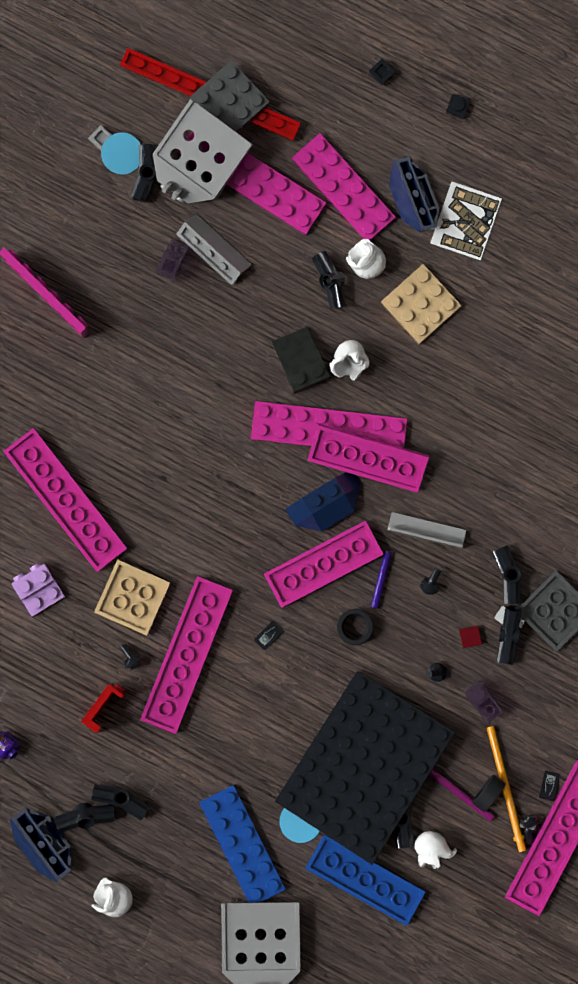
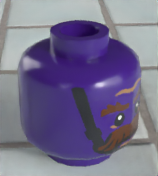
[0,731,20,760]

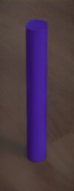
[371,551,392,609]

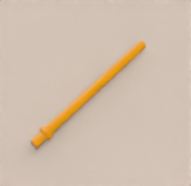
[487,726,526,852]

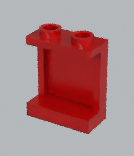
[81,683,126,733]

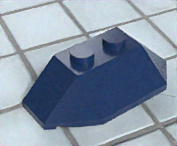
[389,157,439,232]
[285,472,360,532]
[10,808,72,882]

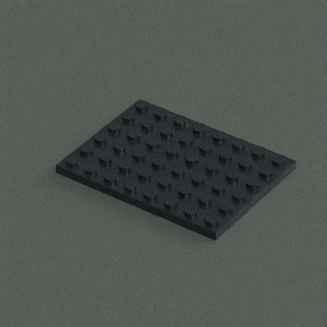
[275,671,455,865]

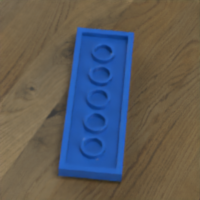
[199,785,286,903]
[305,834,425,926]

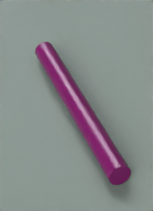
[430,769,495,821]

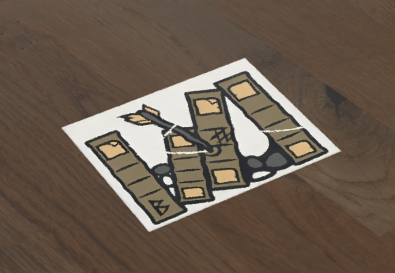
[430,182,502,260]

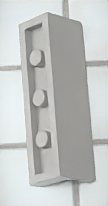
[176,214,251,285]
[387,512,466,549]

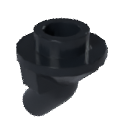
[420,568,442,595]
[120,644,143,670]
[426,663,447,682]
[520,816,539,844]

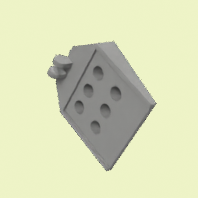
[153,99,253,204]
[221,902,300,984]

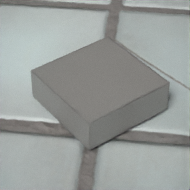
[88,125,112,151]

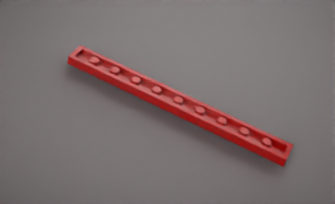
[120,48,301,141]

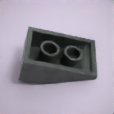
[272,327,329,394]

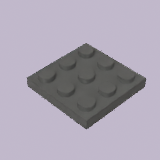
[189,60,270,132]
[519,570,578,652]

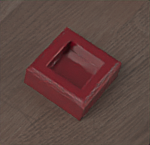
[459,626,482,648]

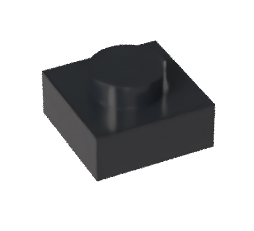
[368,58,395,86]
[446,94,470,119]

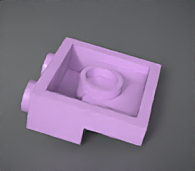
[11,563,65,617]

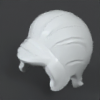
[346,239,386,279]
[330,340,369,381]
[415,831,457,869]
[92,877,133,917]

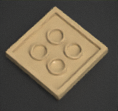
[381,264,461,344]
[94,560,170,636]

